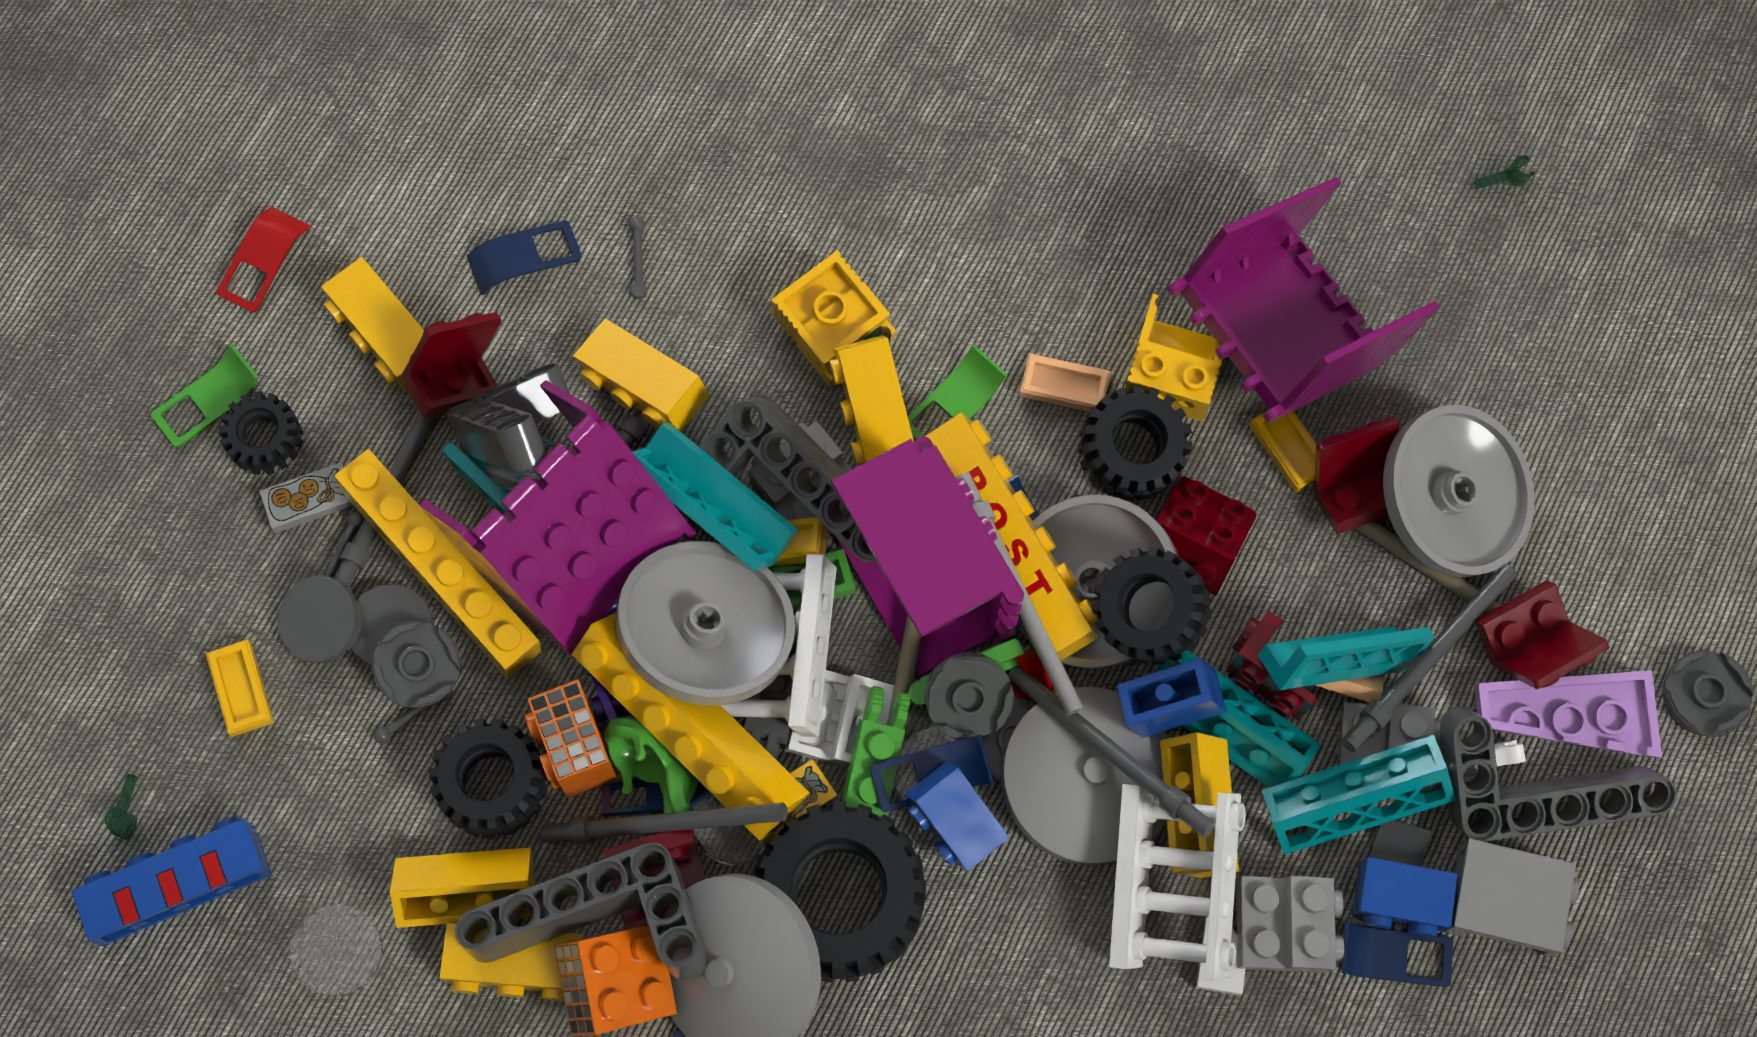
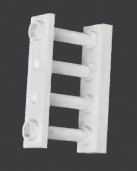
[721,554,837,737]
[1109,784,1246,980]

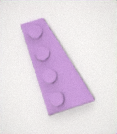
[1474,670,1662,759]

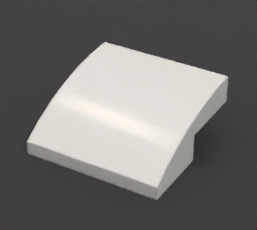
[784,670,894,767]

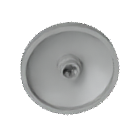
[1383,405,1534,577]
[1017,495,1178,670]
[616,541,795,706]
[1001,687,1169,865]
[663,873,821,1037]

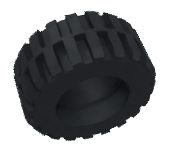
[754,802,926,982]

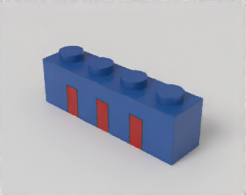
[71,817,272,947]

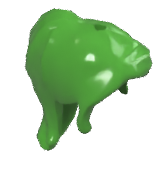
[603,714,699,813]

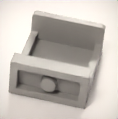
[1444,838,1580,957]

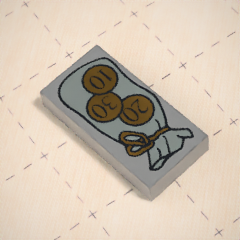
[260,462,354,533]

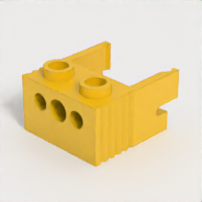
[770,250,896,387]
[1124,294,1223,422]

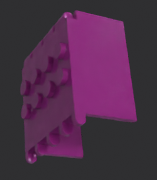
[1167,177,1440,423]
[419,380,697,660]
[831,436,1024,679]

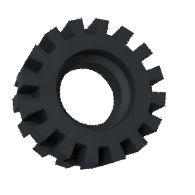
[218,392,303,475]

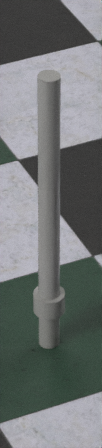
[956,472,1083,716]

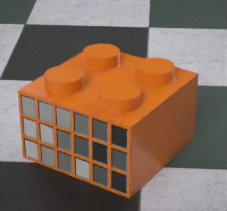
[524,679,618,799]
[554,924,677,1036]

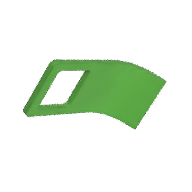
[151,344,259,448]
[908,344,1008,440]

